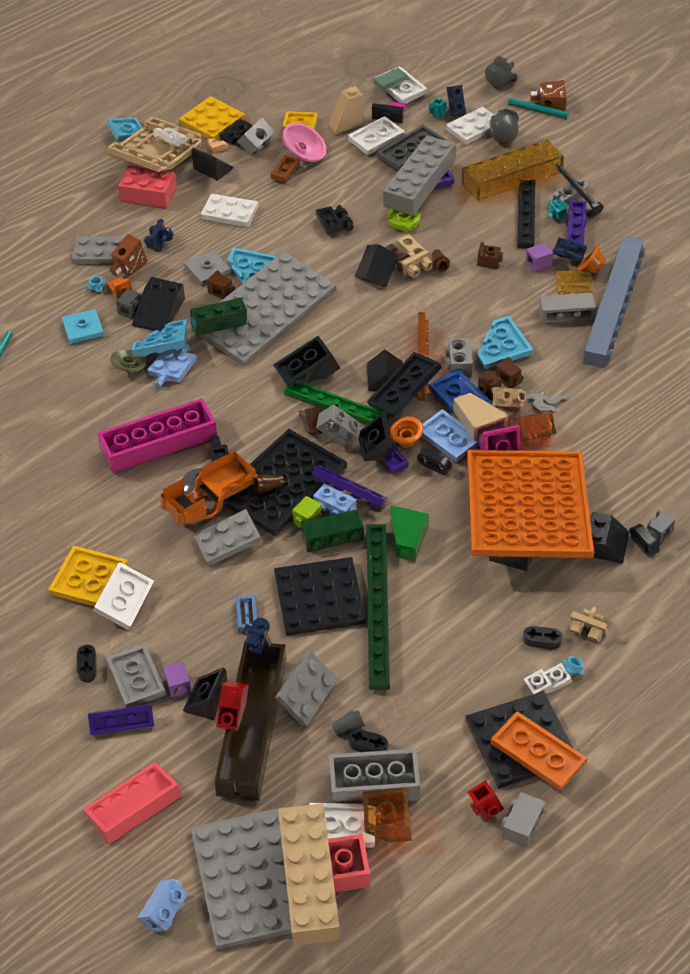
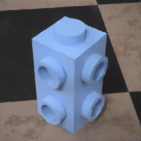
[313,484,357,516]
[137,879,188,932]

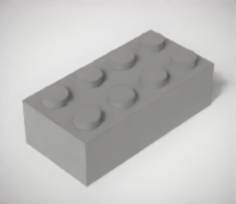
[329,749,420,804]

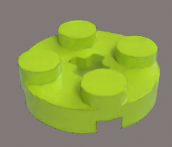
[387,209,421,233]

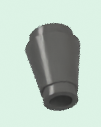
[331,710,365,735]

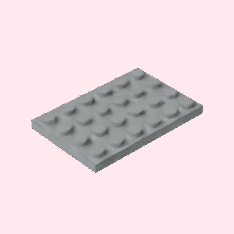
[191,809,292,950]

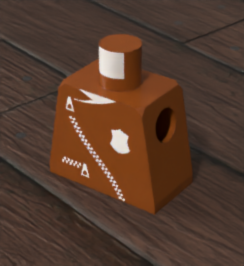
[530,80,567,111]
[109,234,148,276]

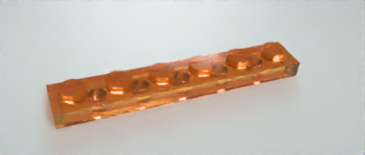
[418,312,429,401]

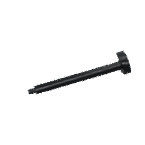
[556,163,604,218]

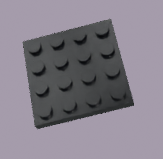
[274,557,366,636]
[465,691,574,788]

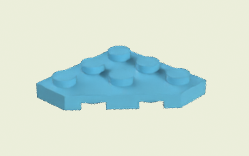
[227,247,277,284]
[477,316,533,370]
[131,319,189,357]

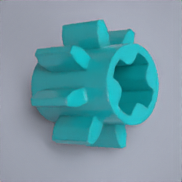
[429,98,448,118]
[547,198,568,220]

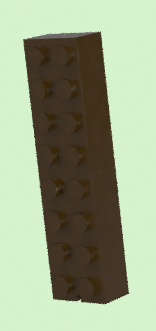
[214,641,287,801]

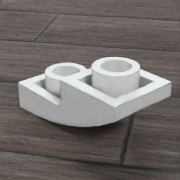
[524,663,572,694]

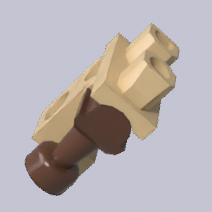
[386,234,432,279]

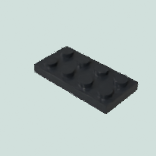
[367,352,442,418]

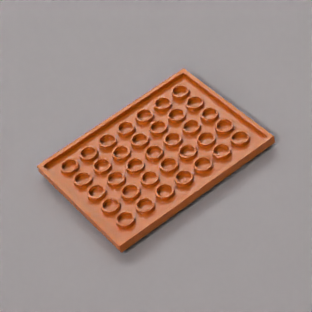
[467,450,594,558]

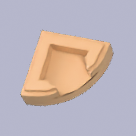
[207,138,228,153]

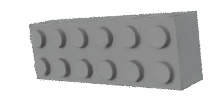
[383,135,456,216]

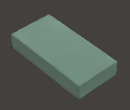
[373,68,408,90]

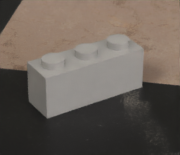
[539,293,596,324]

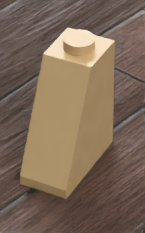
[328,86,364,135]
[453,393,508,441]

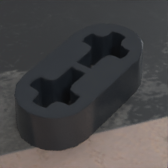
[417,448,452,475]
[629,524,660,557]
[523,626,563,649]
[77,645,97,682]
[348,729,388,752]

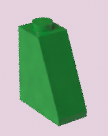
[390,505,429,561]

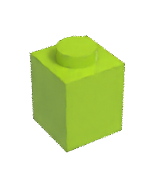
[292,496,322,528]

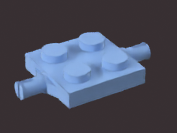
[147,344,197,388]

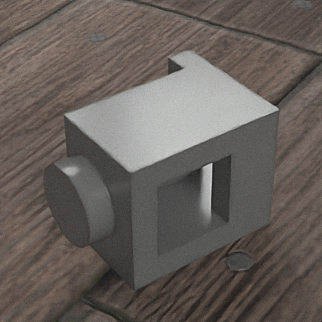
[116,289,141,319]
[647,510,675,546]

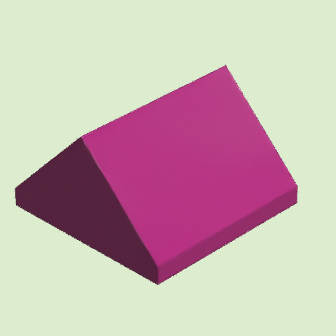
[478,425,521,451]

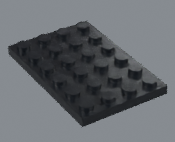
[223,428,347,536]

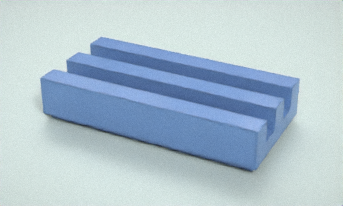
[235,595,257,633]

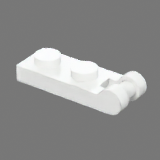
[154,128,187,146]

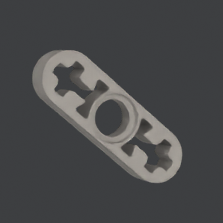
[549,179,588,204]

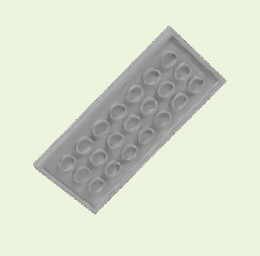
[191,251,336,366]

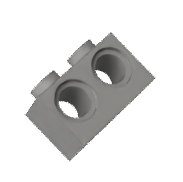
[445,338,473,376]
[316,404,361,447]

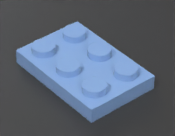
[421,409,479,463]

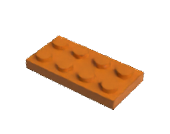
[491,711,587,791]

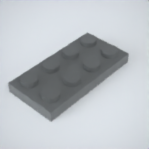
[377,125,445,171]

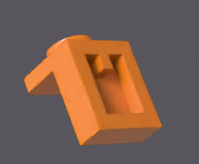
[106,276,132,299]

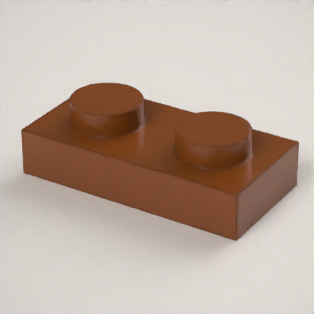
[271,155,300,183]

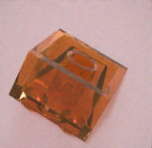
[507,412,557,445]
[363,788,412,843]

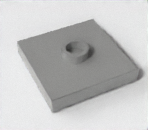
[184,250,231,286]

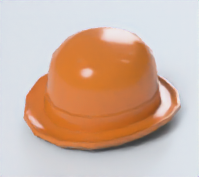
[577,245,605,274]
[390,417,424,448]

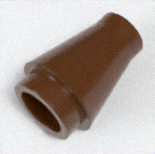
[432,249,450,272]
[254,474,284,493]

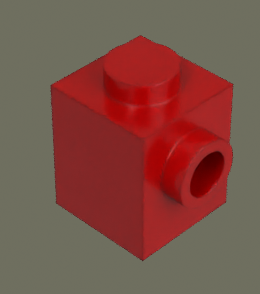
[467,780,504,821]

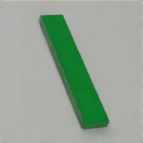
[284,383,390,425]

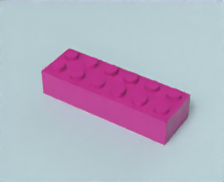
[97,398,217,473]

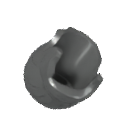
[485,56,518,86]
[490,108,519,144]

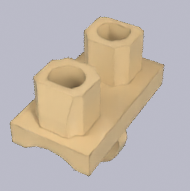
[492,387,526,408]
[570,606,608,643]

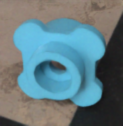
[86,276,106,292]
[562,656,584,676]

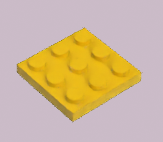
[179,96,245,141]
[48,545,128,607]

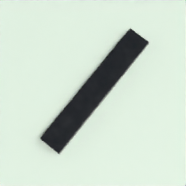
[517,179,536,248]

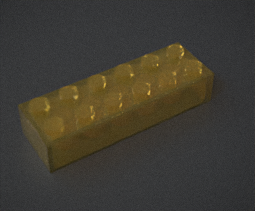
[462,140,564,201]

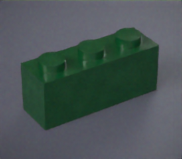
[190,298,247,336]
[301,510,364,552]

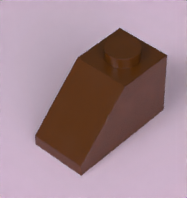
[298,406,324,435]

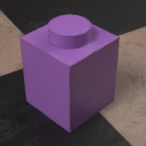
[526,243,554,272]
[163,662,191,699]

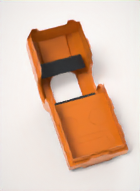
[161,451,258,524]

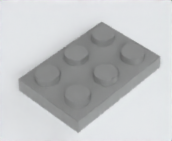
[72,236,124,264]
[193,509,262,566]
[106,644,166,707]
[275,651,338,727]

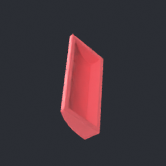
[83,762,182,844]

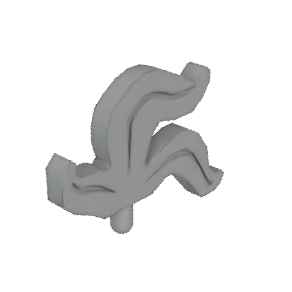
[526,391,566,414]

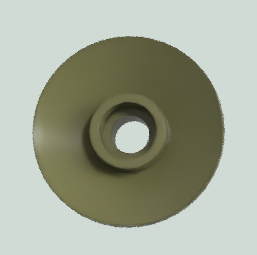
[111,349,147,372]

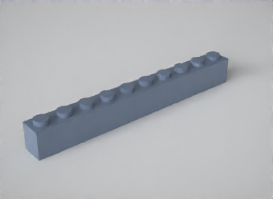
[583,236,646,368]

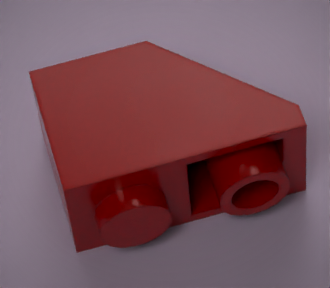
[216,681,249,731]

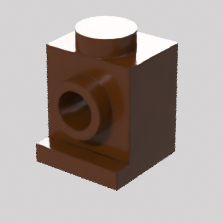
[477,242,503,269]
[207,270,235,299]
[495,357,524,388]
[478,370,502,401]

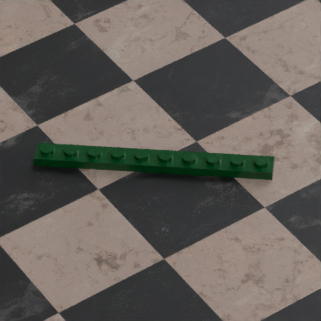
[366,524,390,690]

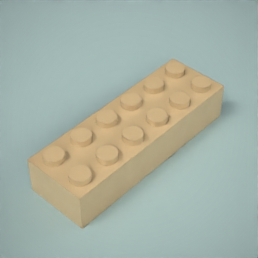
[278,803,340,946]

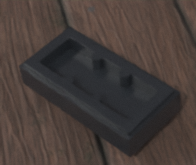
[372,103,404,123]

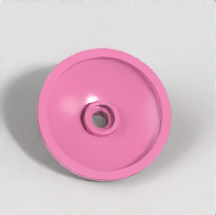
[282,123,326,162]

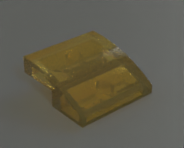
[556,271,593,295]

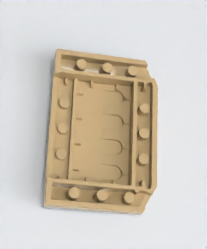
[106,116,201,172]

